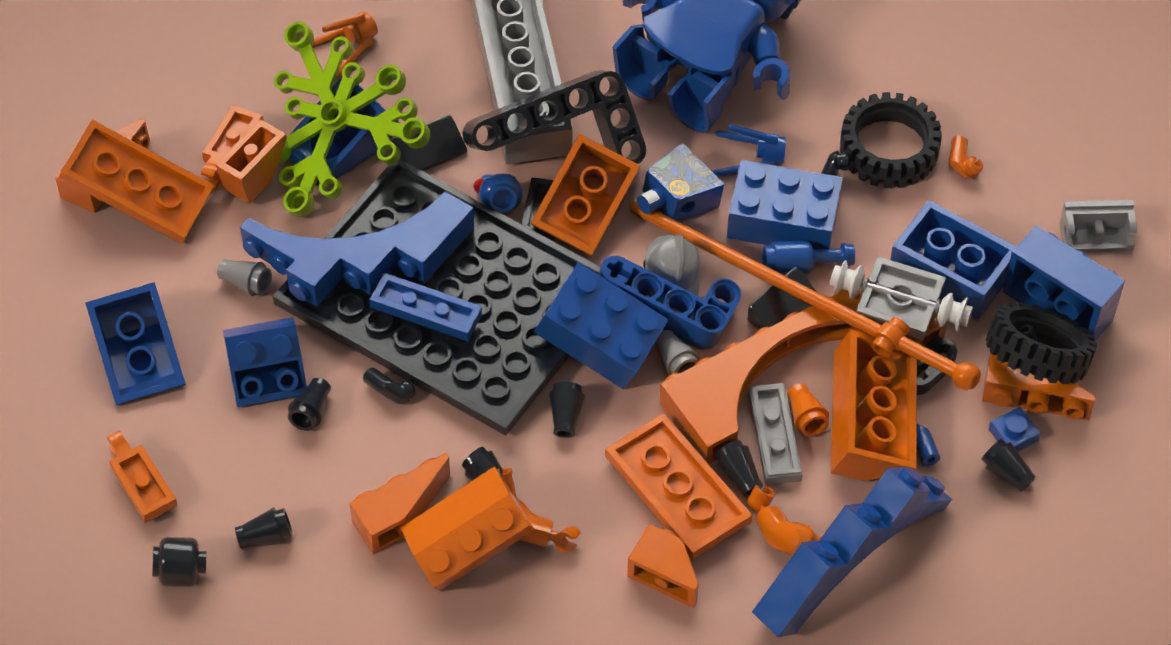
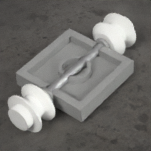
[830,257,973,340]

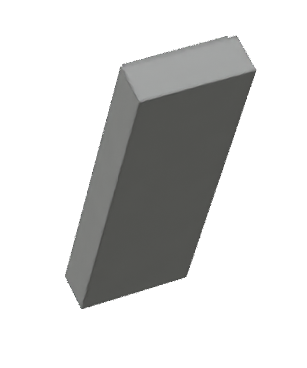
[748,383,802,485]

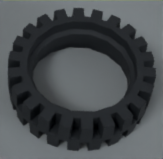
[840,92,942,189]
[986,302,1097,384]

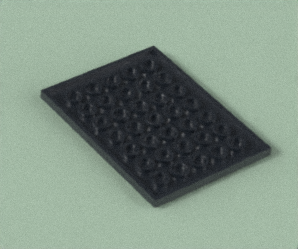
[273,159,600,436]

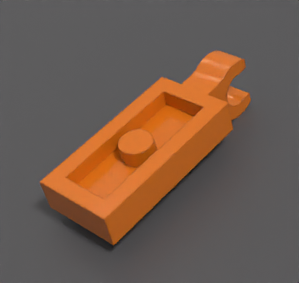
[201,105,263,190]
[107,430,178,523]

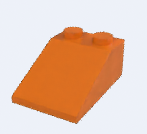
[531,134,640,256]

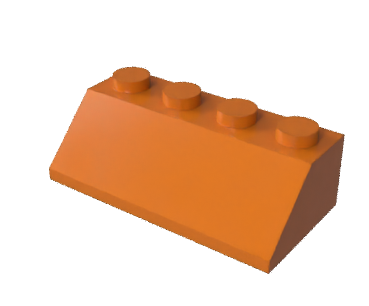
[831,329,917,481]

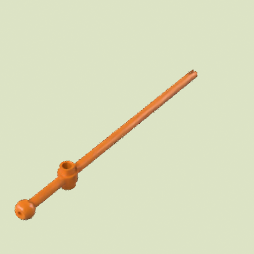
[630,201,981,391]

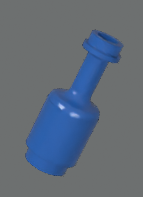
[762,240,855,275]

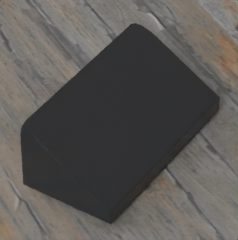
[391,115,467,171]
[747,267,817,330]

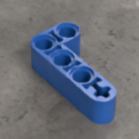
[598,256,741,349]

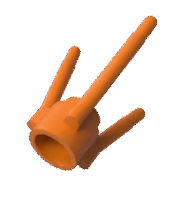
[312,12,378,79]

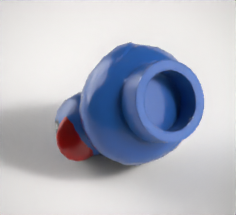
[473,173,523,214]

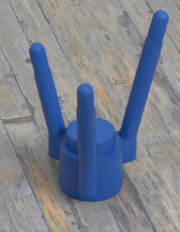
[711,124,786,176]

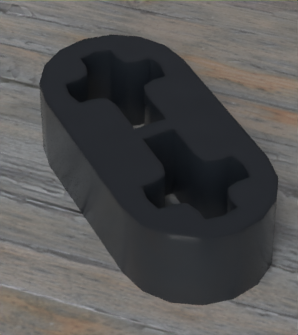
[917,337,957,395]

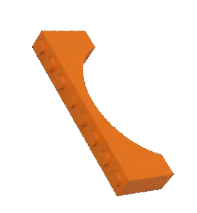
[659,276,947,464]

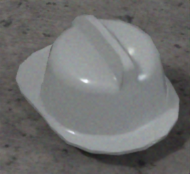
[645,235,700,313]

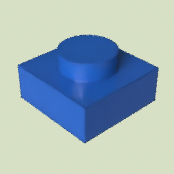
[989,407,1041,451]

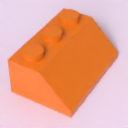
[401,466,535,591]

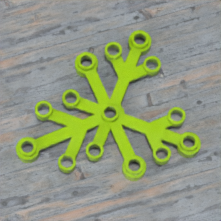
[274,21,430,217]

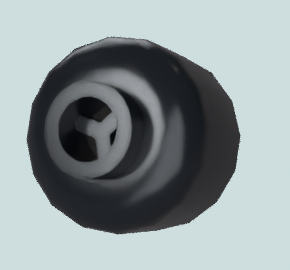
[152,537,207,587]

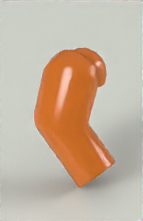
[949,136,983,179]

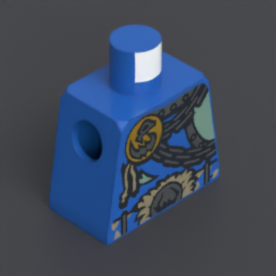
[637,143,725,221]

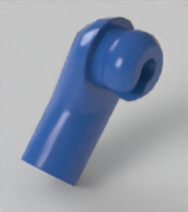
[916,424,940,466]

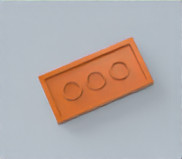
[58,119,215,244]
[605,413,753,560]

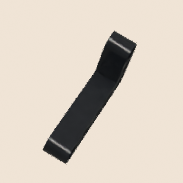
[462,70,647,164]

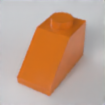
[216,119,287,204]
[627,524,699,608]

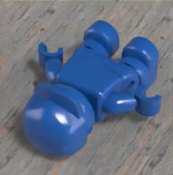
[612,0,801,133]

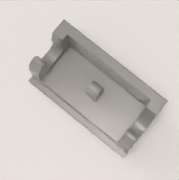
[1059,200,1137,252]

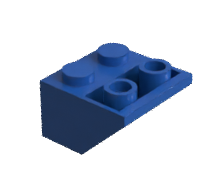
[223,317,307,407]

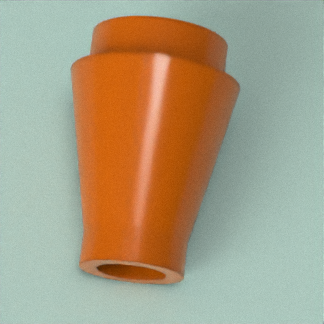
[787,383,829,437]

